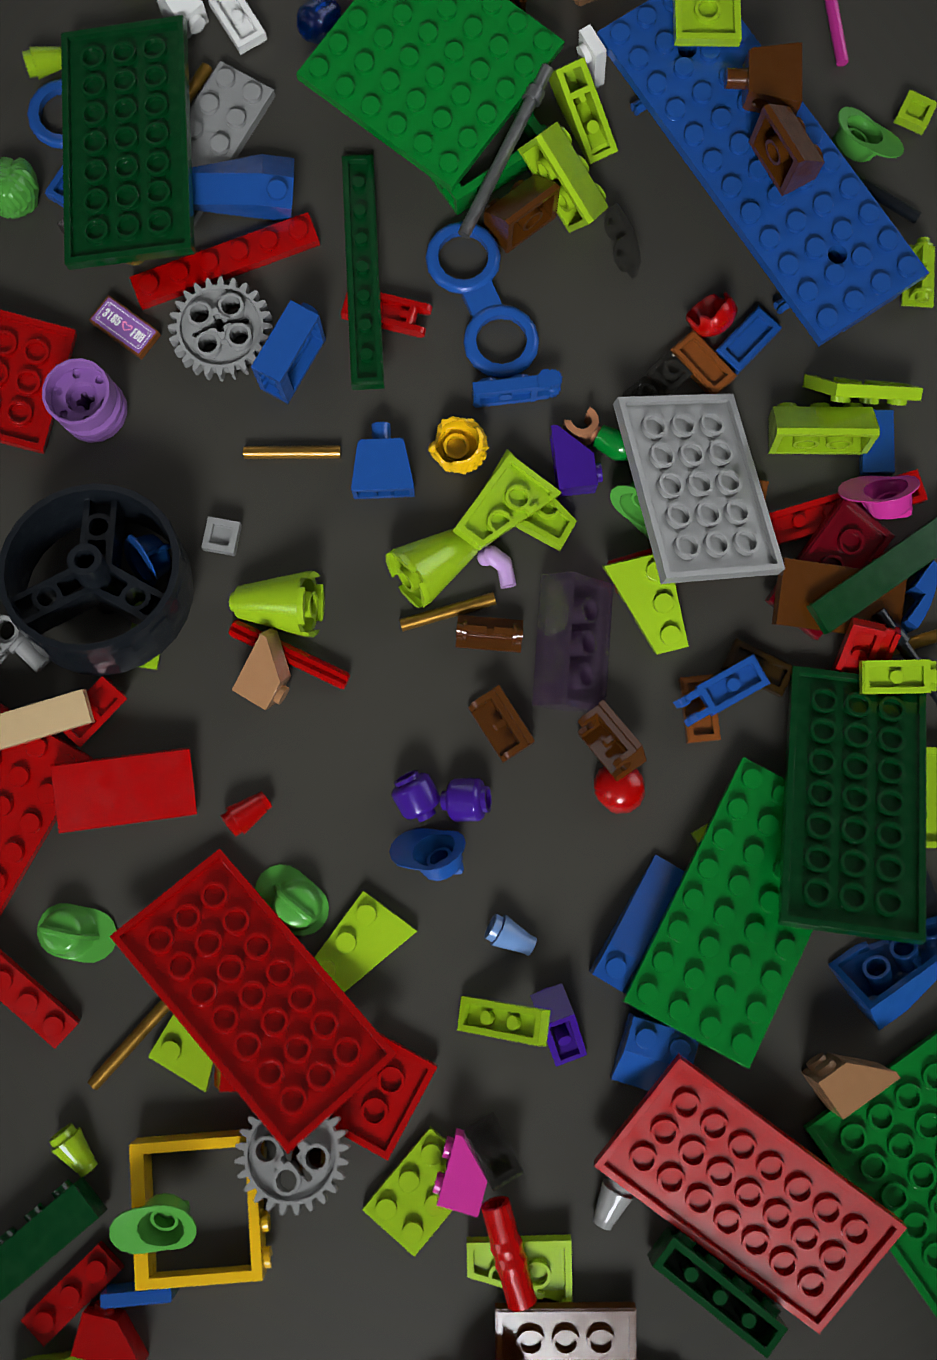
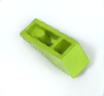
[549,57,618,164]

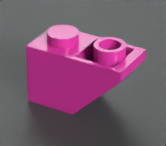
[432,1128,487,1217]

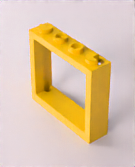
[129,1130,272,1291]

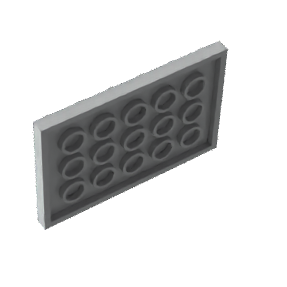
[613,394,785,584]

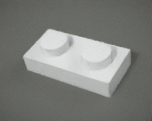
[208,0,267,54]
[577,24,607,88]

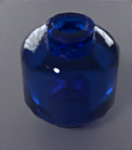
[296,0,342,44]

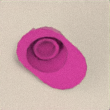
[838,475,920,520]

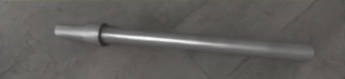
[458,64,553,239]

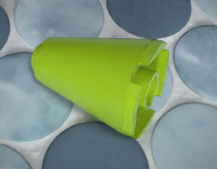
[386,528,478,608]
[229,571,325,637]

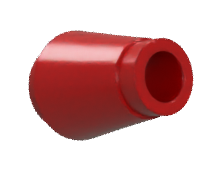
[220,791,272,837]

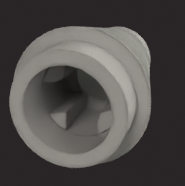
[592,1177,634,1230]

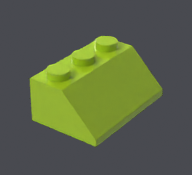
[517,122,609,233]
[768,402,880,455]

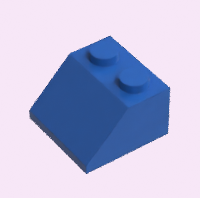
[610,1012,699,1091]

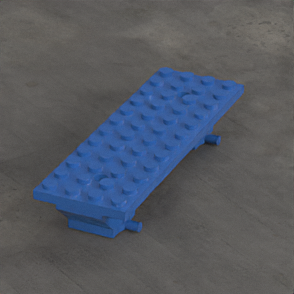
[597,0,929,346]

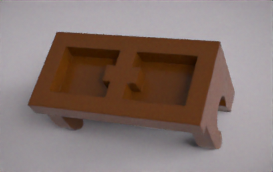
[468,685,535,763]
[577,700,647,781]

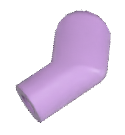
[477,546,517,589]

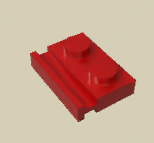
[831,617,901,674]

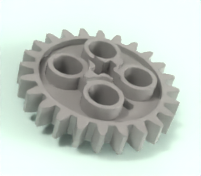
[168,276,274,382]
[235,1115,351,1215]

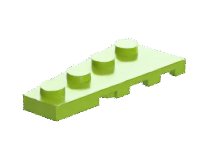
[314,891,418,992]

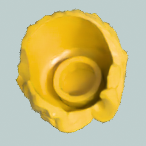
[428,416,489,475]

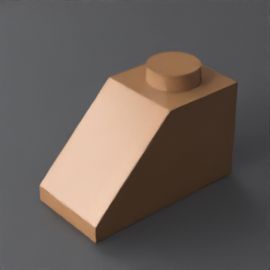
[232,628,291,710]

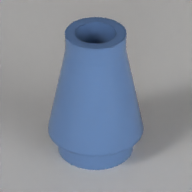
[484,914,537,956]

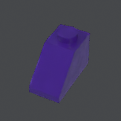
[549,425,603,497]
[530,983,588,1067]

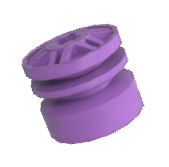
[42,358,127,443]

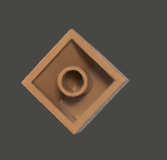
[801,1053,900,1119]

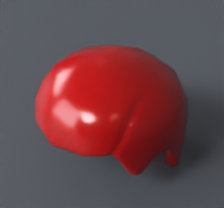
[685,292,738,337]
[594,766,645,814]

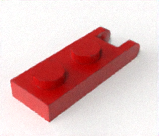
[341,292,433,338]

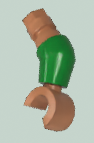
[562,407,628,461]

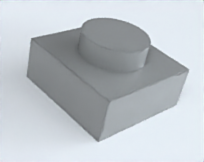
[201,516,242,556]

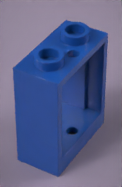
[251,300,326,404]

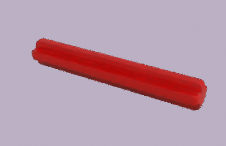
[228,620,350,689]

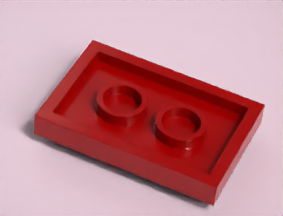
[332,1032,438,1161]

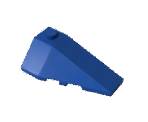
[192,154,294,221]
[589,854,685,993]
[828,916,937,1031]

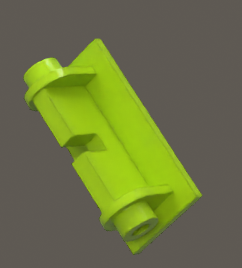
[901,237,935,308]

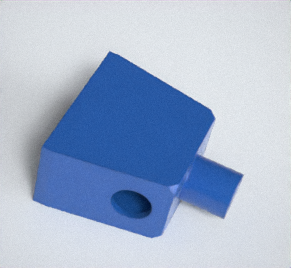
[351,422,415,499]

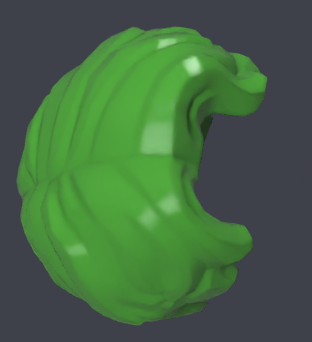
[0,157,39,219]

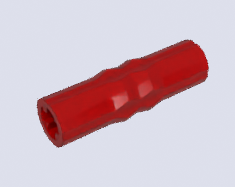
[481,1196,537,1312]

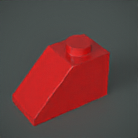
[71,1300,149,1360]

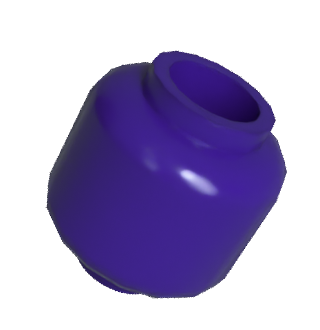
[391,770,440,822]
[440,778,492,822]

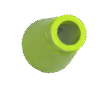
[22,46,62,80]
[48,1123,98,1178]

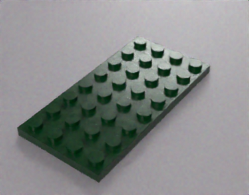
[61,15,195,270]
[778,666,926,945]

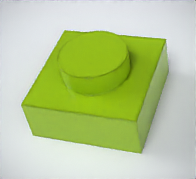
[893,90,937,135]

